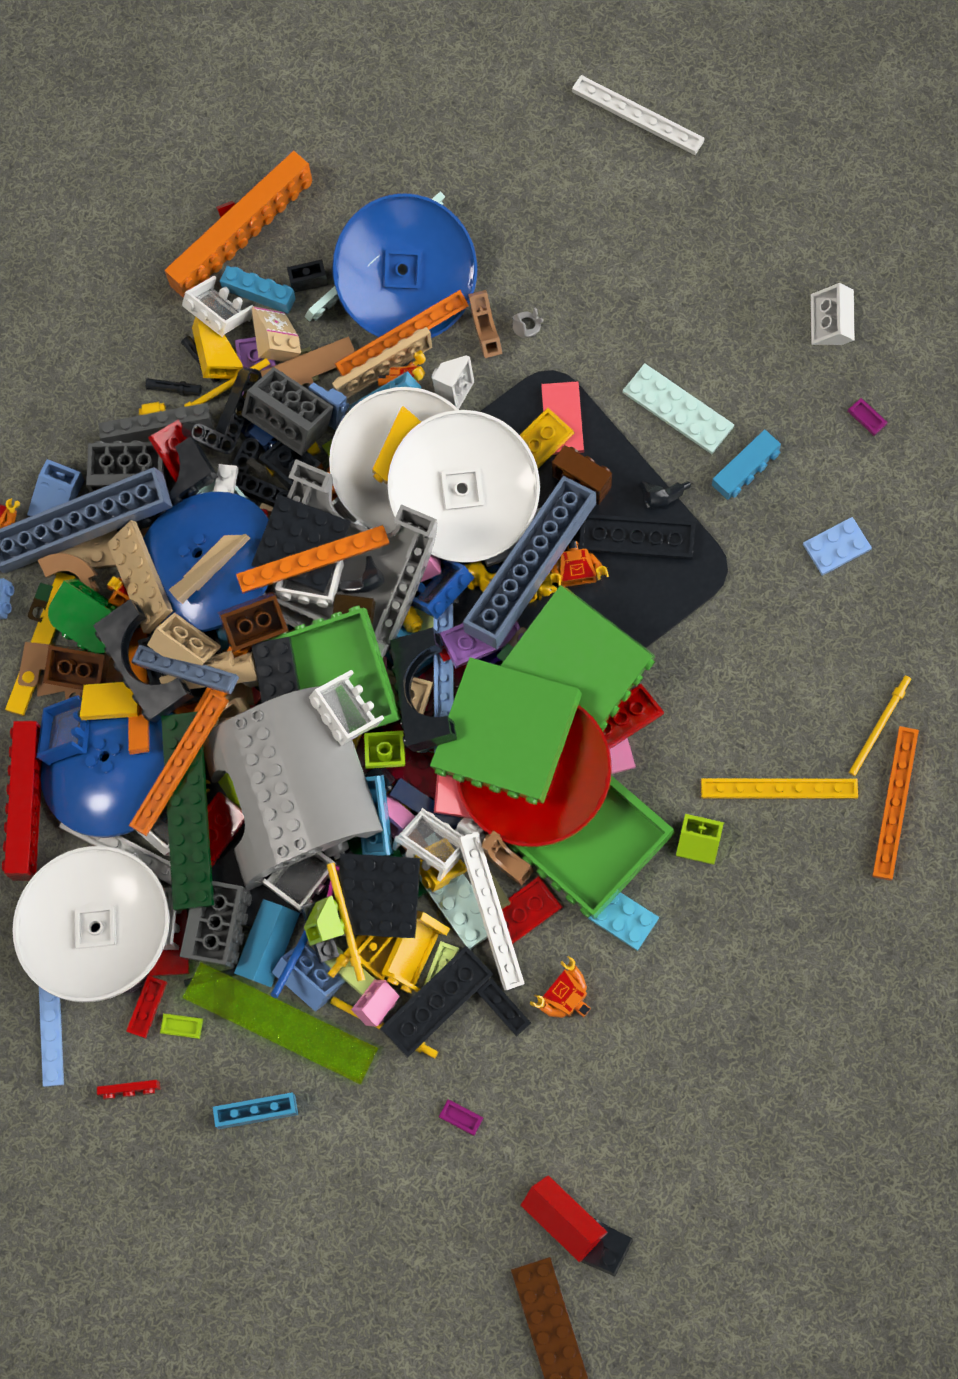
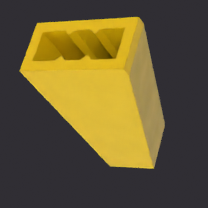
[192,316,243,379]
[372,406,421,485]

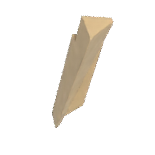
[169,534,250,604]
[159,651,257,689]

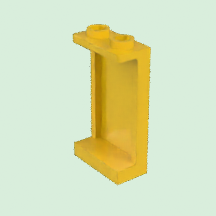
[381,911,450,994]

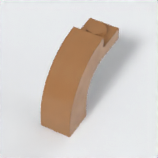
[468,290,503,358]
[38,553,100,592]
[481,831,534,886]

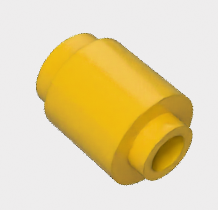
[139,402,166,415]
[403,606,423,633]

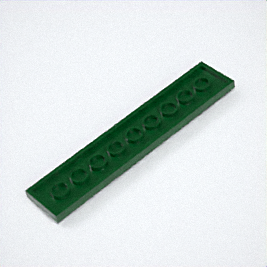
[161,711,214,911]

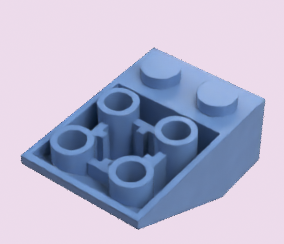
[27,459,85,517]

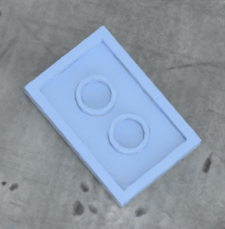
[803,517,872,576]

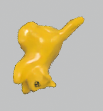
[464,561,496,592]

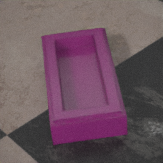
[847,398,888,436]
[439,1099,484,1136]

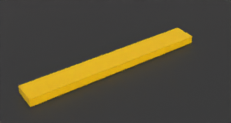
[5,573,76,716]
[701,778,858,799]

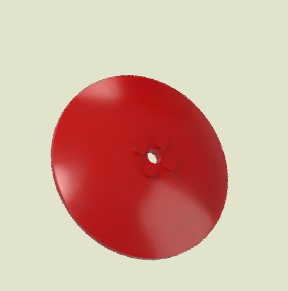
[457,705,612,847]

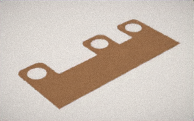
[261,336,355,385]
[18,642,123,692]

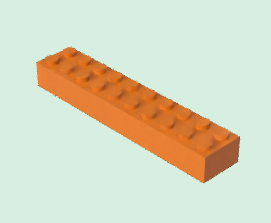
[164,151,313,298]

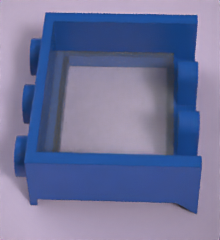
[411,558,474,620]
[36,695,91,766]

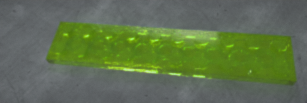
[182,962,378,1085]

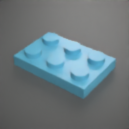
[588,892,659,951]

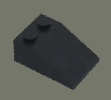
[259,441,325,491]

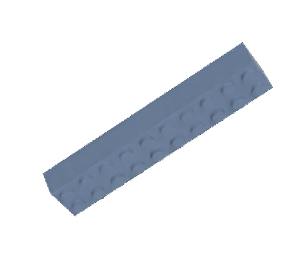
[0,467,172,574]
[463,476,596,649]

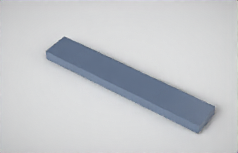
[131,645,239,695]

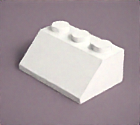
[811,283,855,345]
[432,355,474,409]

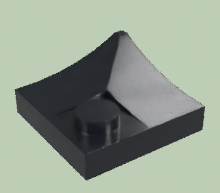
[581,1218,633,1277]

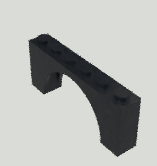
[117,436,218,532]
[93,599,194,723]
[389,627,457,752]

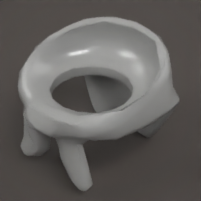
[512,308,544,338]

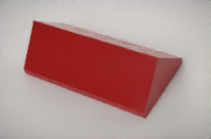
[520,1175,608,1263]

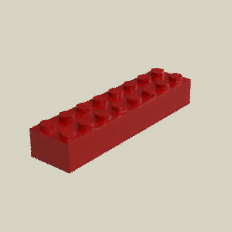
[2,721,42,881]

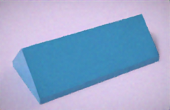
[361,775,394,856]
[234,899,300,987]

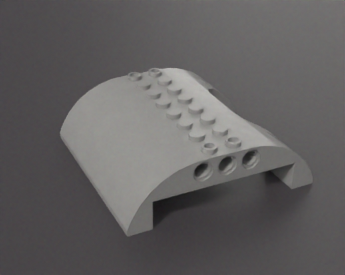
[263,459,438,659]
[203,686,383,890]

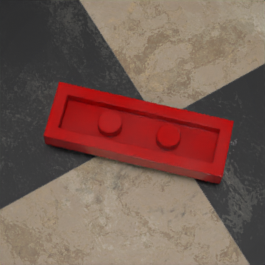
[126,975,167,1039]
[97,1080,160,1100]

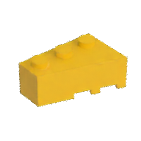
[358,936,398,980]

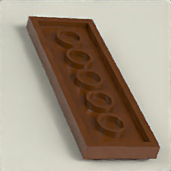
[511,1257,588,1379]

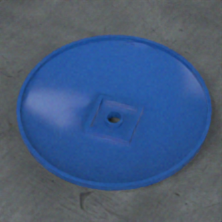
[332,194,477,338]
[143,492,269,632]
[41,712,173,838]

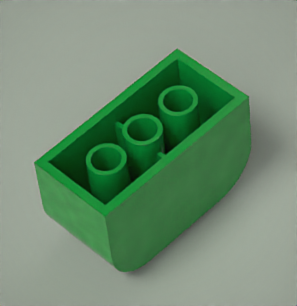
[48,579,118,653]

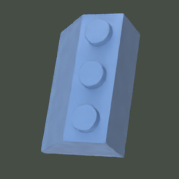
[272,944,346,1012]

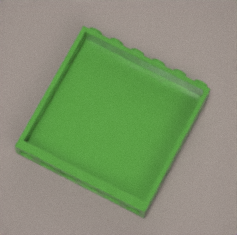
[501,585,655,731]
[261,606,401,733]
[430,657,582,805]
[508,775,674,920]

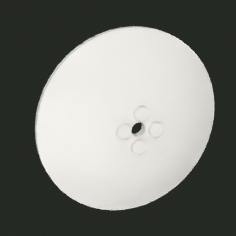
[329,387,467,534]
[387,410,540,563]
[13,846,170,1002]

